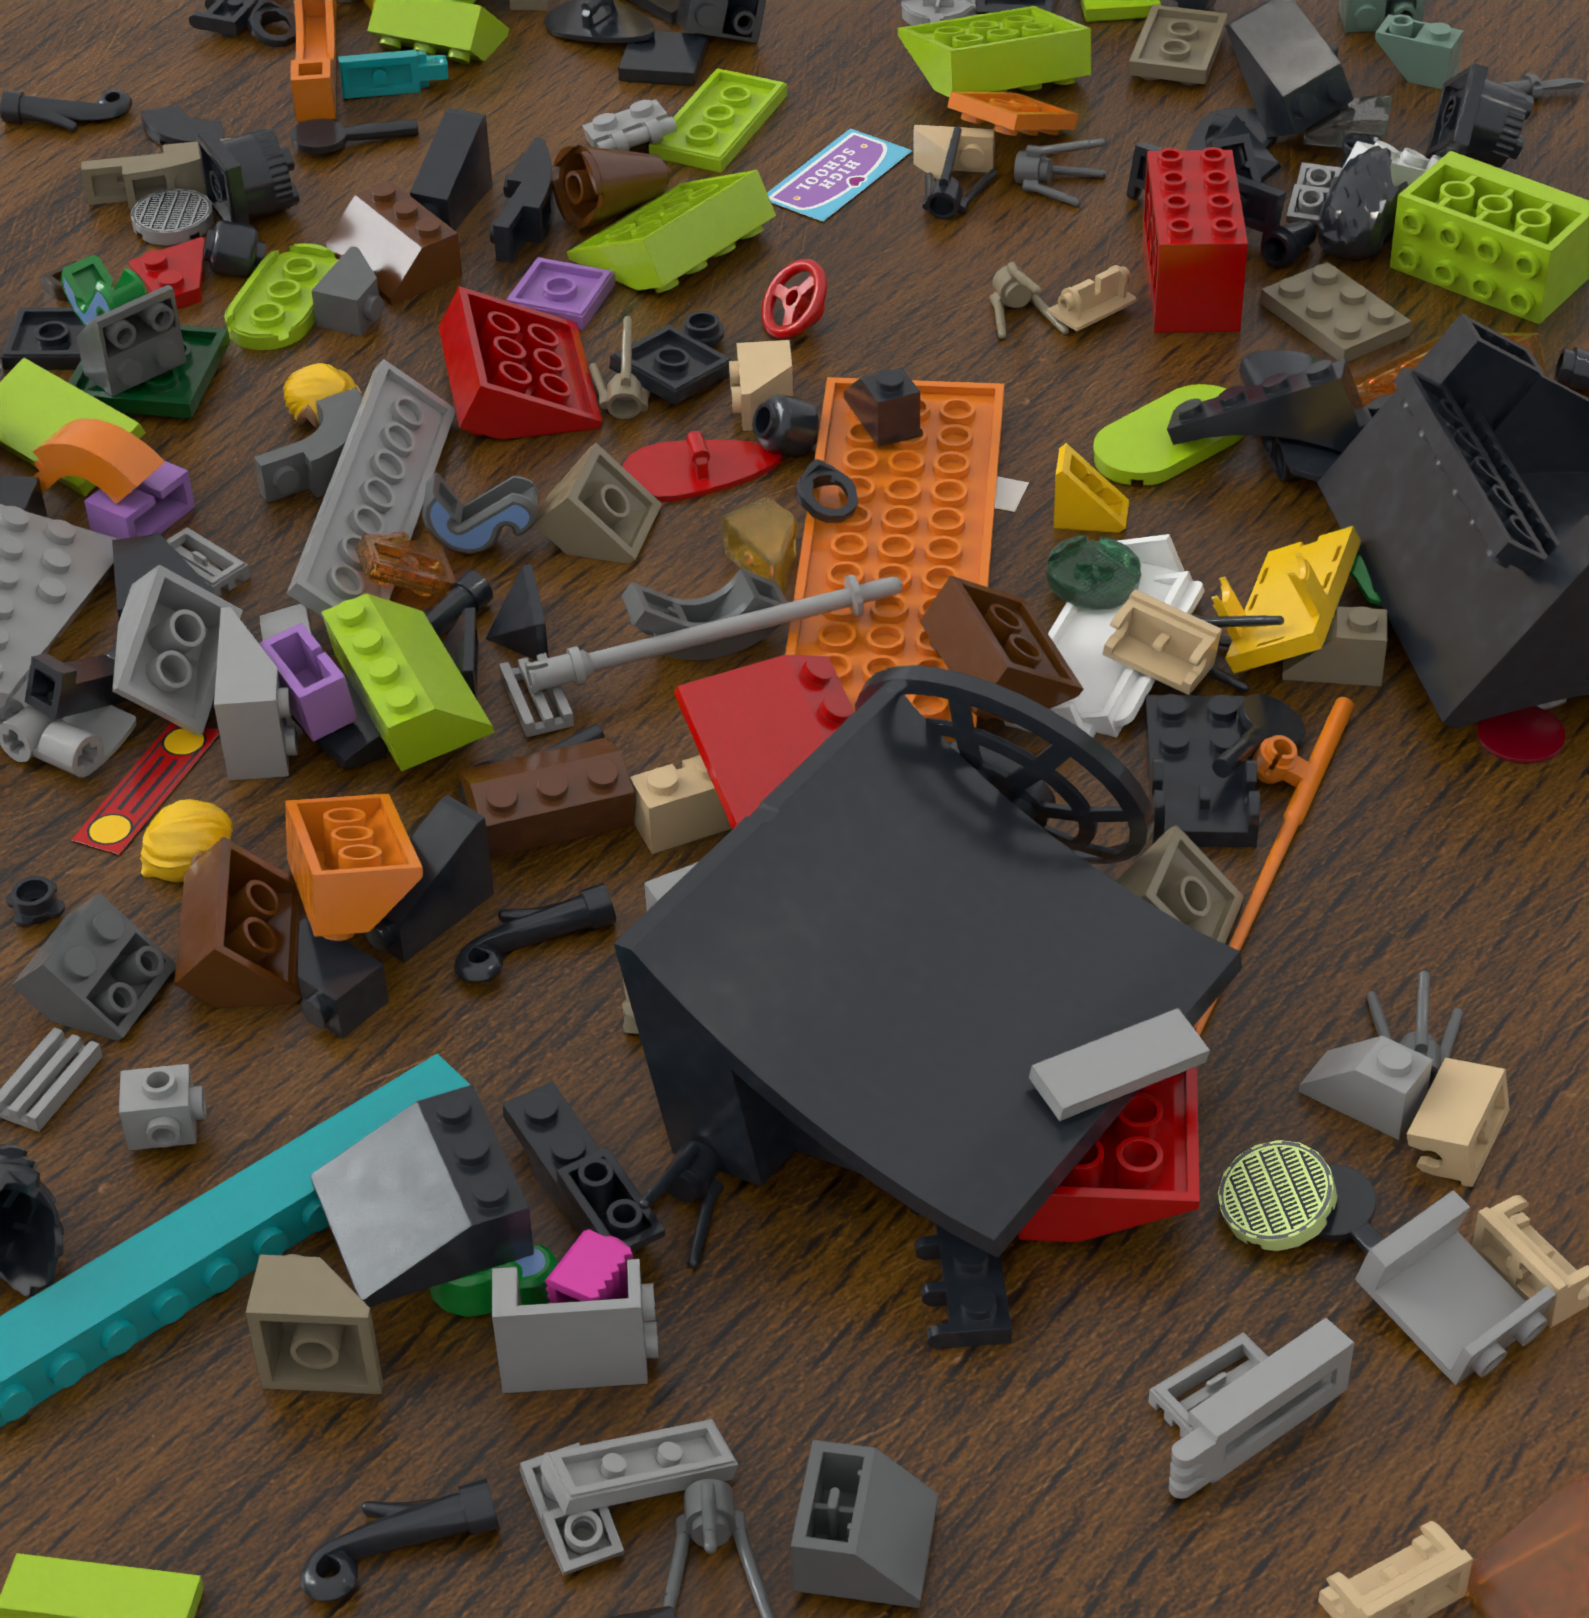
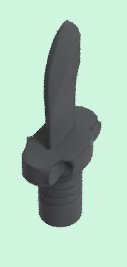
[1502,73,1584,100]

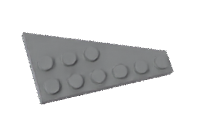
[0,504,118,709]

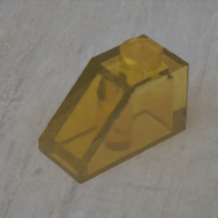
[722,496,798,596]

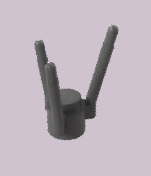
[1014,138,1107,207]
[1366,970,1463,1089]
[663,1479,775,1618]

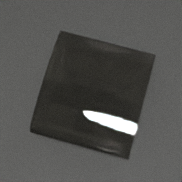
[1303,96,1393,148]

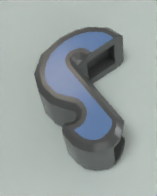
[422,472,539,555]

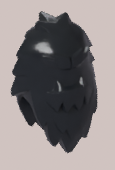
[1317,145,1409,261]
[0,1144,64,1296]

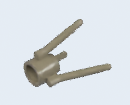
[989,262,1069,339]
[589,316,651,419]

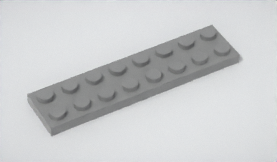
[286,359,456,617]

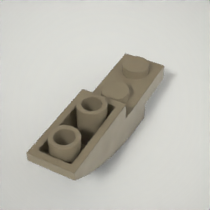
[81,138,231,209]

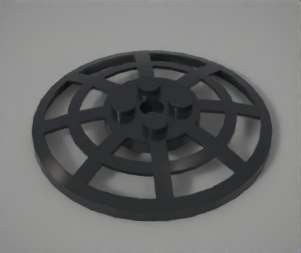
[855,665,1154,864]

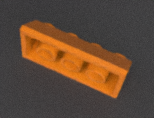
[285,793,423,941]

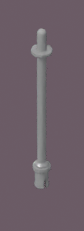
[525,574,903,694]

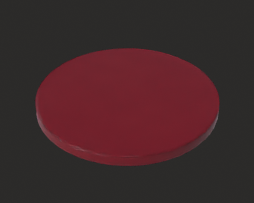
[1477,706,1565,764]

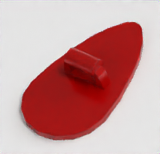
[622,431,782,502]

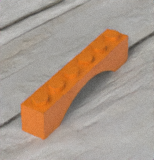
[290,0,337,122]

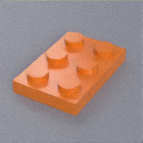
[947,91,1079,136]

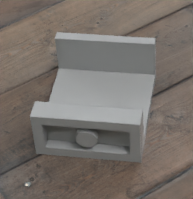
[1355,1190,1556,1386]
[492,1259,659,1393]

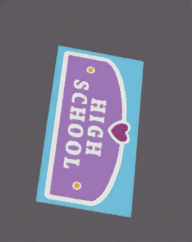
[767,128,913,222]

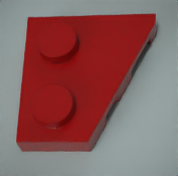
[128,237,205,310]

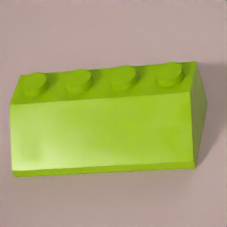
[321,593,494,772]

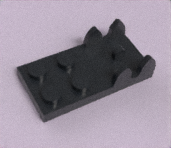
[1145,694,1260,847]

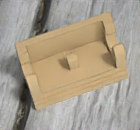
[1102,589,1222,695]
[1407,1058,1510,1187]
[1472,1195,1589,1328]
[1318,1521,1473,1618]

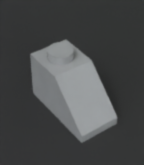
[1299,1036,1433,1140]

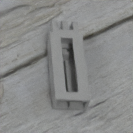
[1168,1318,1354,1499]

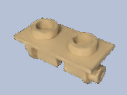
[1047,265,1138,331]

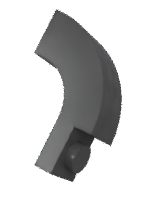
[254,387,363,503]
[621,568,788,660]

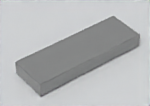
[1029,1008,1210,1121]
[540,1419,738,1515]

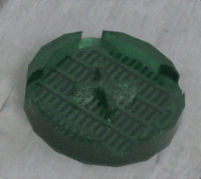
[1046,535,1142,610]

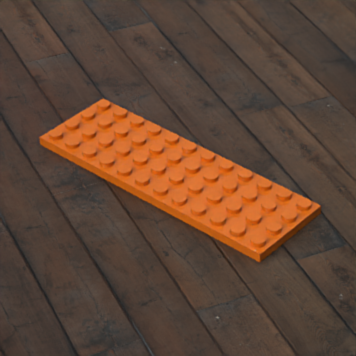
[785,377,1004,742]

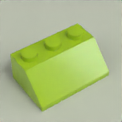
[367,0,510,64]

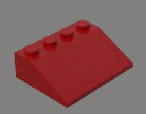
[438,286,603,440]
[674,655,855,829]
[1019,1027,1200,1242]

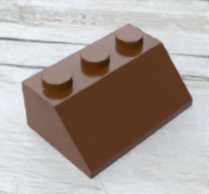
[325,181,462,306]
[920,576,1084,724]
[459,738,635,858]
[174,837,306,1009]

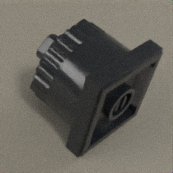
[1425,63,1534,168]
[196,128,300,225]

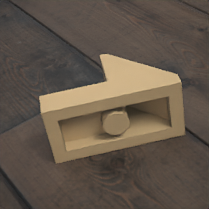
[914,125,995,180]

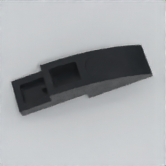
[490,137,555,263]
[503,1081,665,1252]

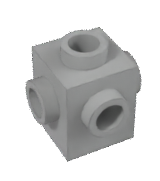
[119,1064,207,1151]

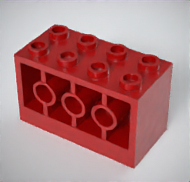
[1142,147,1248,333]

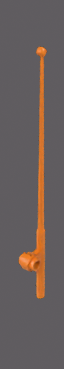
[1193,697,1354,1036]

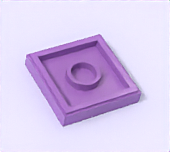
[505,257,616,330]

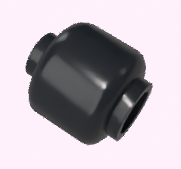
[203,220,266,278]
[752,394,820,457]

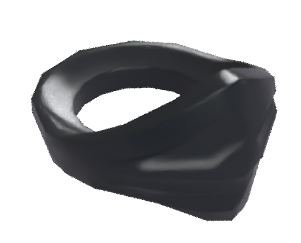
[247,0,296,47]
[795,459,858,523]

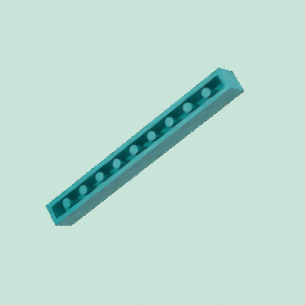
[0,1054,478,1427]

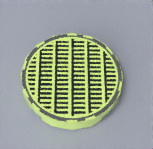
[1218,1140,1338,1251]

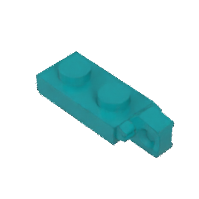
[338,50,449,99]

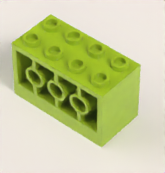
[1390,151,1589,325]

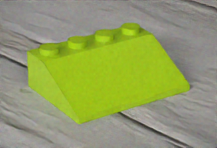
[898,6,1091,98]
[566,170,776,293]

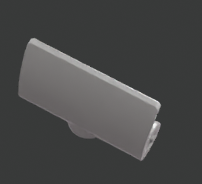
[0,679,137,778]

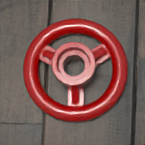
[761,259,827,340]

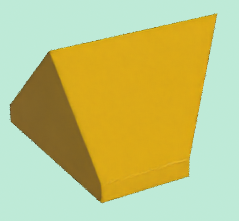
[1053,443,1129,533]

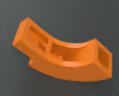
[33,419,165,504]

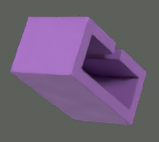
[84,461,195,539]
[259,622,358,741]

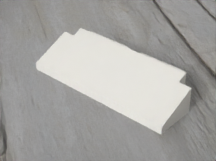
[1004,534,1205,738]

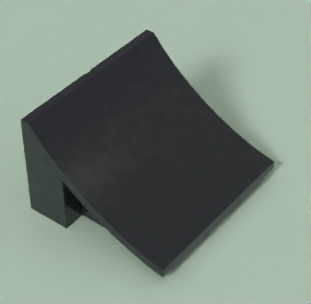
[1317,313,1589,729]
[613,686,1242,1258]

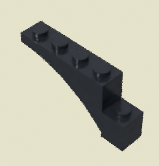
[1167,359,1391,453]

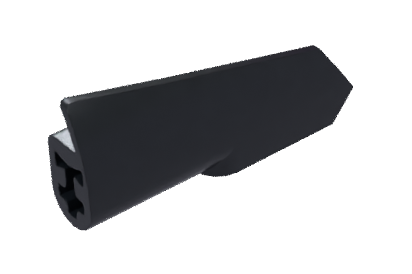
[1239,350,1342,482]

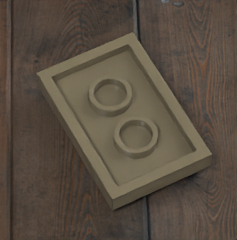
[1128,4,1228,85]
[1260,262,1412,362]

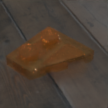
[355,530,456,598]

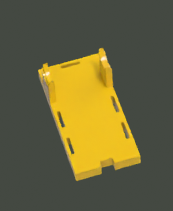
[1211,526,1361,674]

